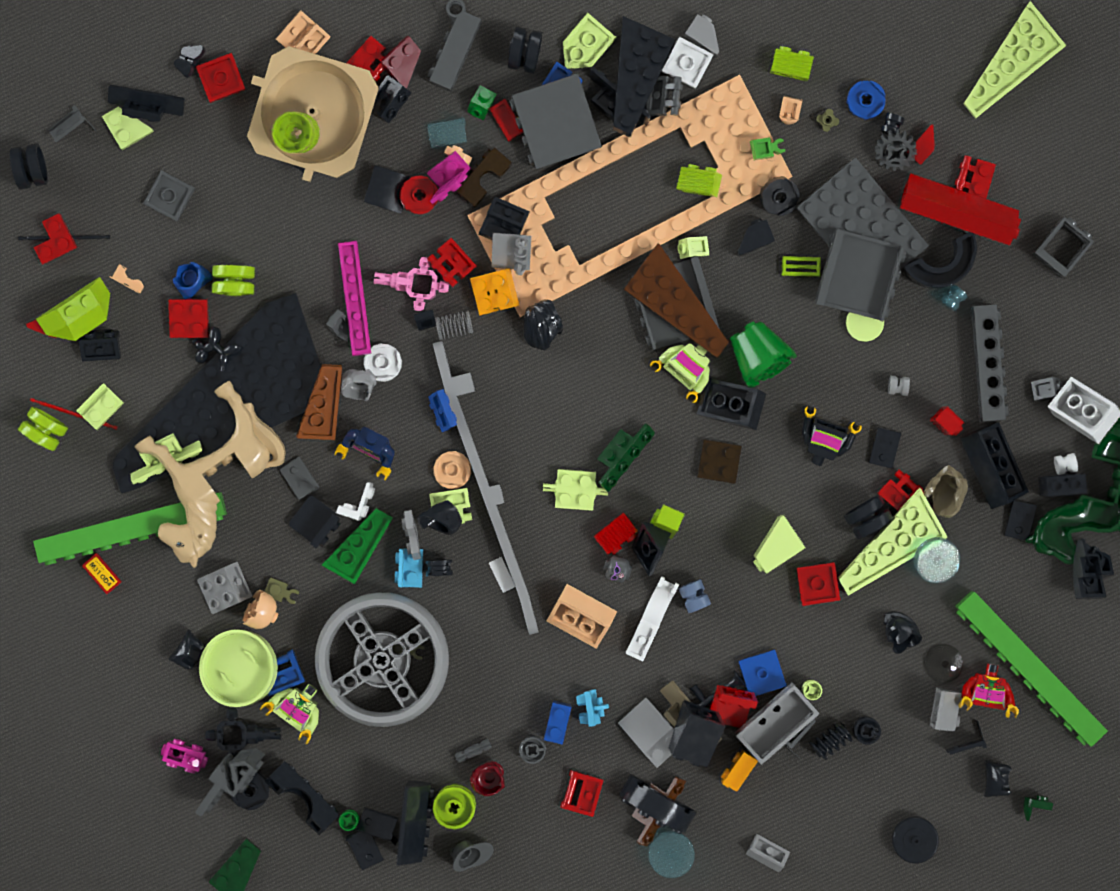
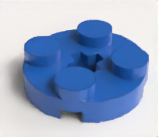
[846,81,886,120]

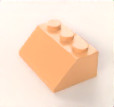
[546,584,617,649]

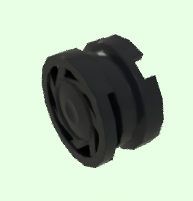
[426,559,453,576]
[853,716,881,745]

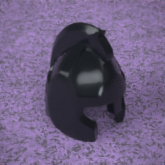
[884,612,922,654]

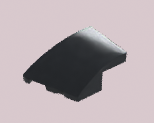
[1073,539,1114,599]

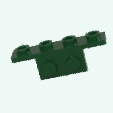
[597,423,655,492]

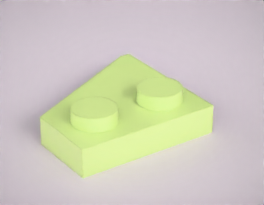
[102,107,154,150]

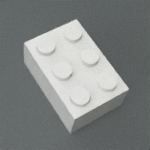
[1048,377,1120,444]

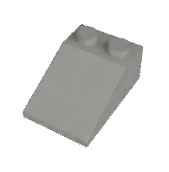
[618,697,674,768]

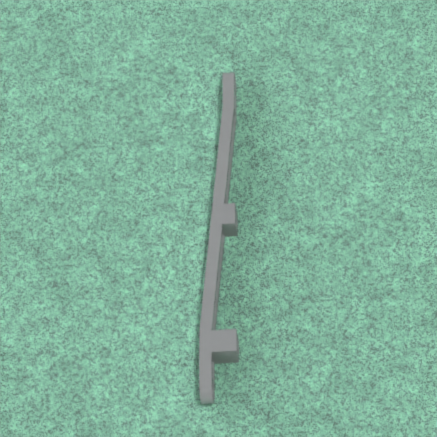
[433,341,539,635]

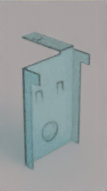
[428,117,468,148]

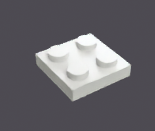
[662,37,714,90]

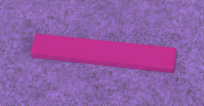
[338,241,372,356]

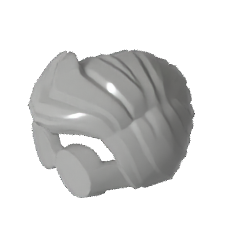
[340,369,377,401]

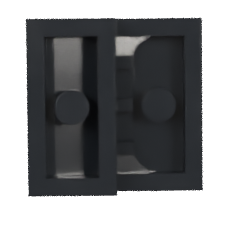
[364,165,411,214]
[478,196,530,240]

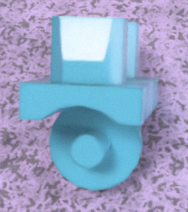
[576,689,609,727]

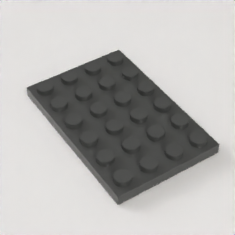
[796,157,929,270]

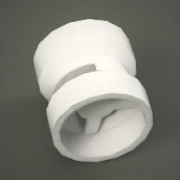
[1054,453,1078,475]

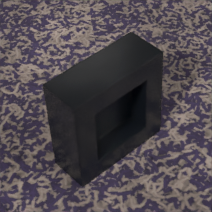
[414,310,436,331]

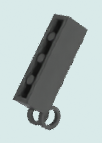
[428,0,482,92]

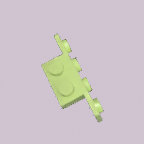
[130,433,202,484]

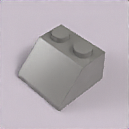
[930,687,962,731]

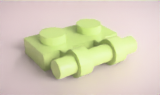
[429,488,472,524]

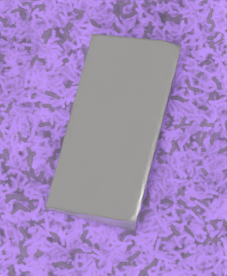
[746,834,790,872]

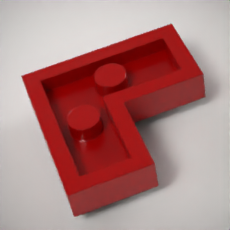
[33,213,78,265]

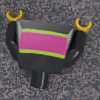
[802,406,862,466]

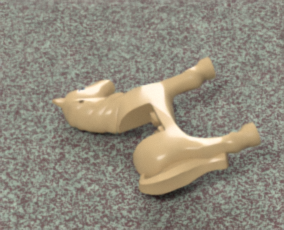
[135,381,286,568]

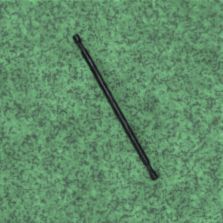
[18,235,110,240]

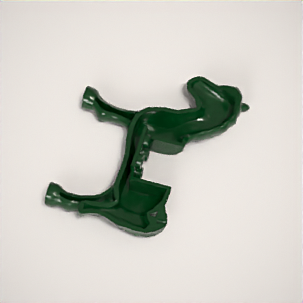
[1026,417,1120,564]

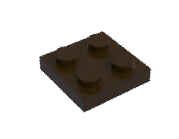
[697,440,742,484]

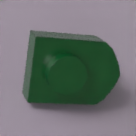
[1024,795,1053,821]

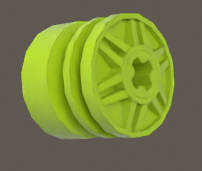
[272,112,320,153]

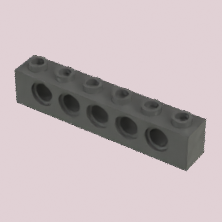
[971,305,1008,422]

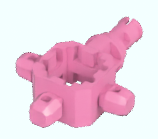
[374,257,449,311]

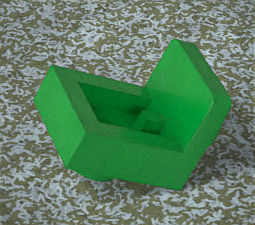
[467,85,497,120]

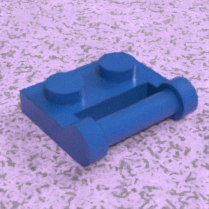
[268,649,305,696]

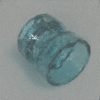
[941,284,968,311]

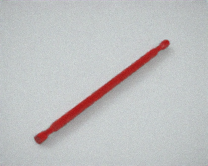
[30,398,118,430]

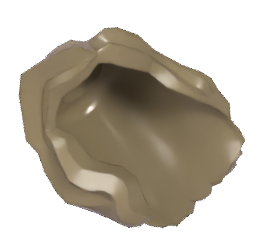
[924,465,968,518]

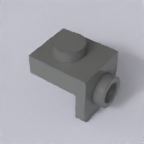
[326,309,350,342]

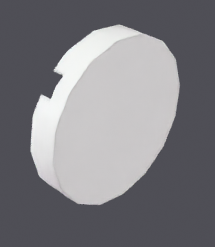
[364,344,402,382]

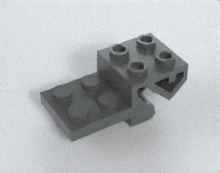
[195,748,265,817]

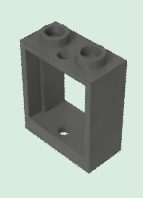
[1032,217,1094,278]

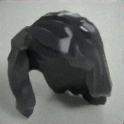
[524,299,563,351]

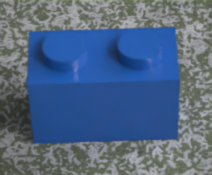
[544,701,572,745]

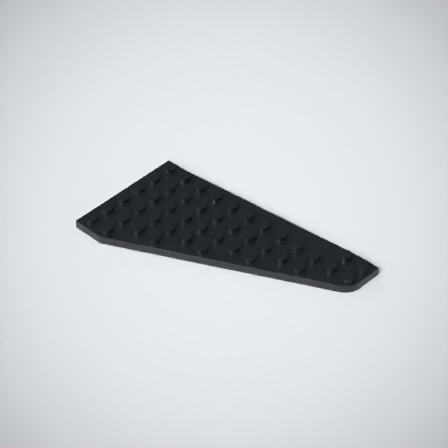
[113,293,321,494]

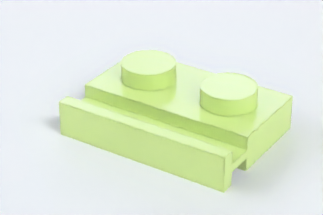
[76,383,124,430]

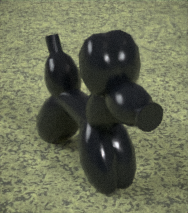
[192,327,241,371]

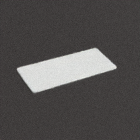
[489,557,515,593]

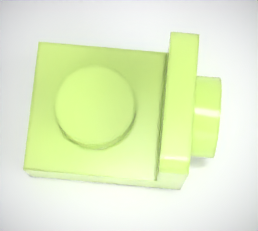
[678,236,709,259]

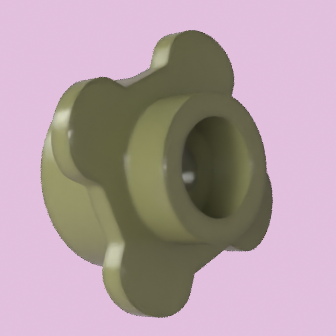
[816,109,839,132]

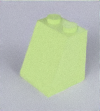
[753,515,805,574]

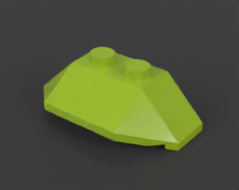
[36,277,110,341]

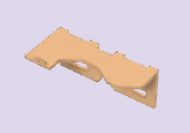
[110,264,144,293]

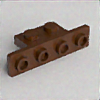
[632,777,686,847]

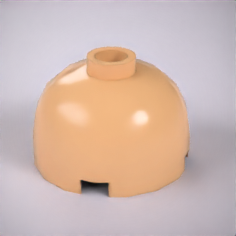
[243,589,278,629]

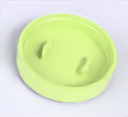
[199,630,278,707]

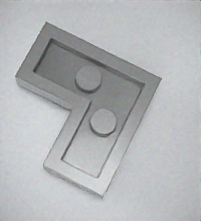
[402,510,421,560]

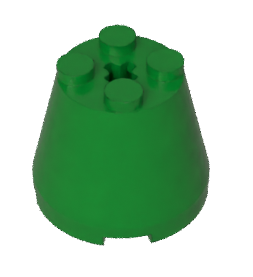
[730,321,797,388]

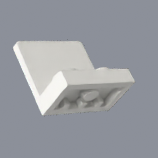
[336,482,375,520]

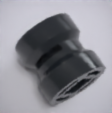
[880,112,905,135]

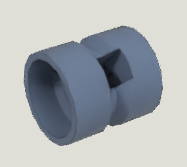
[678,579,711,613]

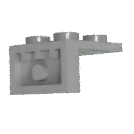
[197,562,253,614]

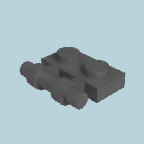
[647,76,683,116]

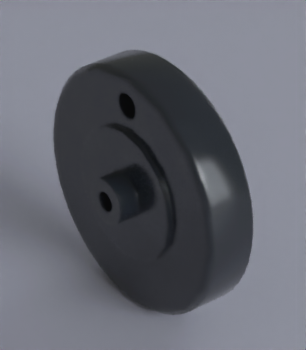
[892,816,939,864]

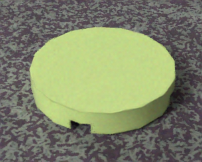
[846,312,884,342]

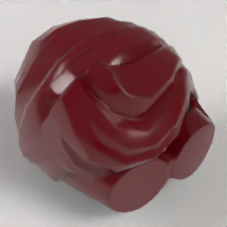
[470,761,505,797]

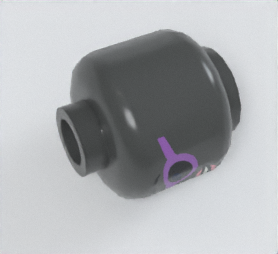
[603,556,632,583]

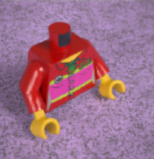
[958,663,1019,718]

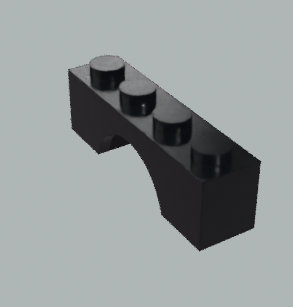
[264,761,339,835]

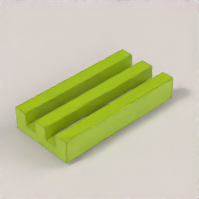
[781,256,821,277]

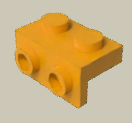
[721,749,758,791]

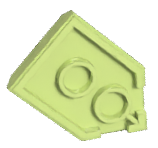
[563,13,617,69]

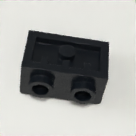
[372,75,411,123]
[79,329,121,362]

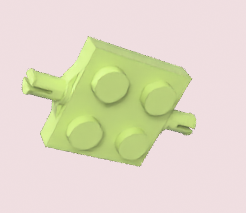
[543,469,608,510]

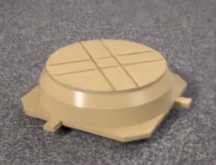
[247,46,379,182]

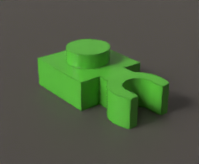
[750,138,786,160]

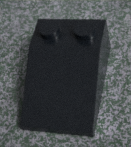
[697,378,766,430]

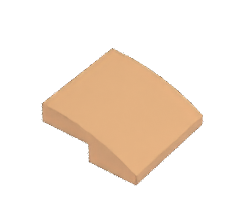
[276,10,331,54]

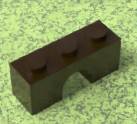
[457,147,512,208]

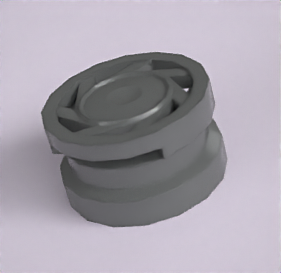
[519,736,546,764]

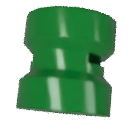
[339,809,359,831]

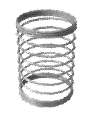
[435,311,473,340]

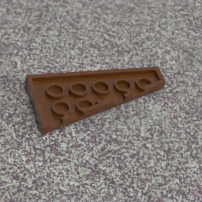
[624,243,729,358]

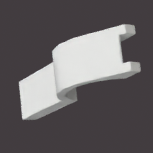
[625,576,679,661]

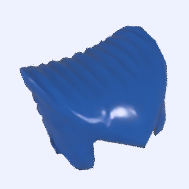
[173,262,213,299]

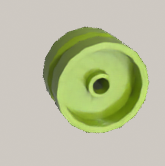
[212,265,255,296]
[18,406,68,451]
[433,784,476,829]

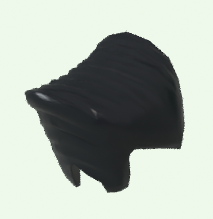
[169,629,206,669]
[984,760,1012,797]

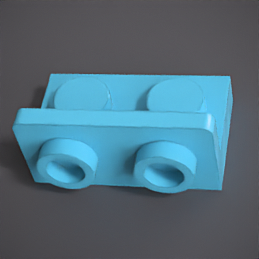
[395,548,424,588]

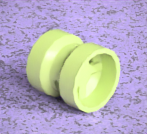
[802,680,822,700]

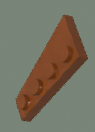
[296,364,342,440]

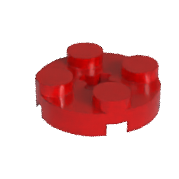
[400,176,438,215]

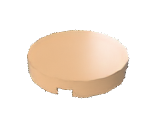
[433,451,471,489]

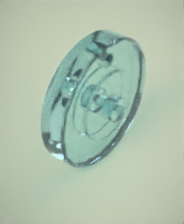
[914,537,961,583]
[648,831,695,878]

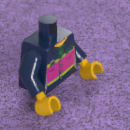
[334,426,395,480]

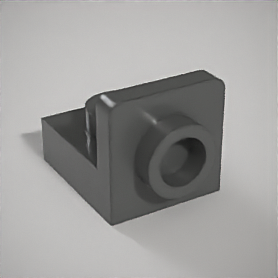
[1031,377,1063,401]

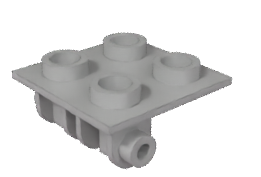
[491,233,531,275]

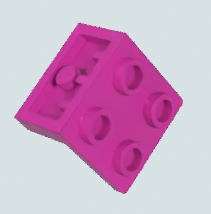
[427,151,470,204]

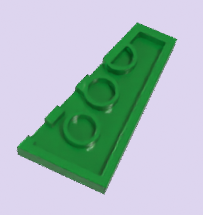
[322,508,393,584]

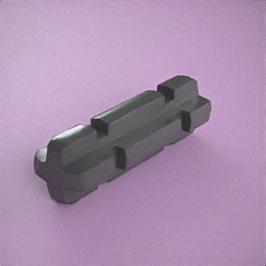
[455,739,492,763]

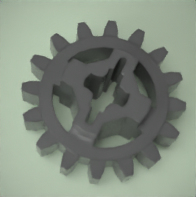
[875,130,917,171]

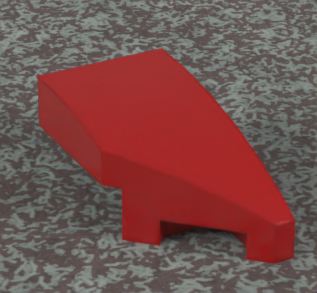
[907,124,935,165]

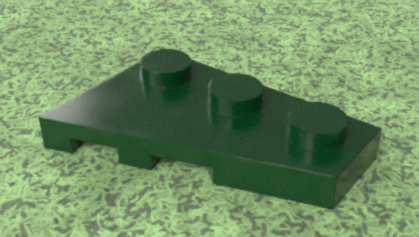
[209,838,261,891]

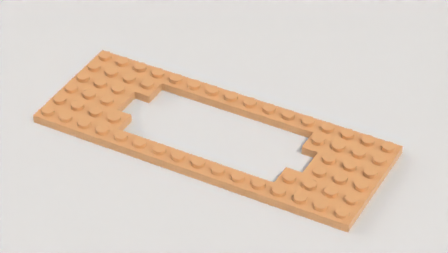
[467,75,793,318]

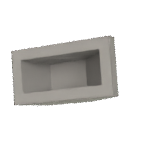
[684,14,719,57]

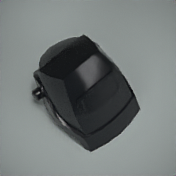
[417,500,462,535]

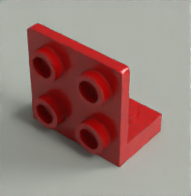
[710,685,758,728]

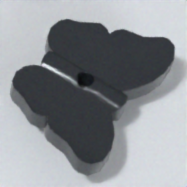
[174,45,205,78]

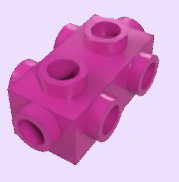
[161,739,208,774]

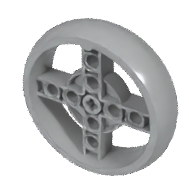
[315,592,449,727]

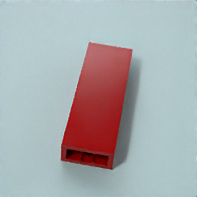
[900,173,1021,245]

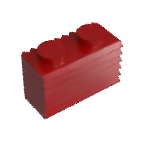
[930,406,964,436]
[593,513,638,555]

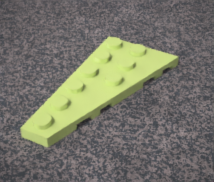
[963,1,1066,119]
[838,488,947,596]

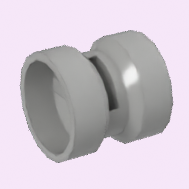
[888,375,910,396]

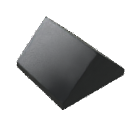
[631,522,671,576]

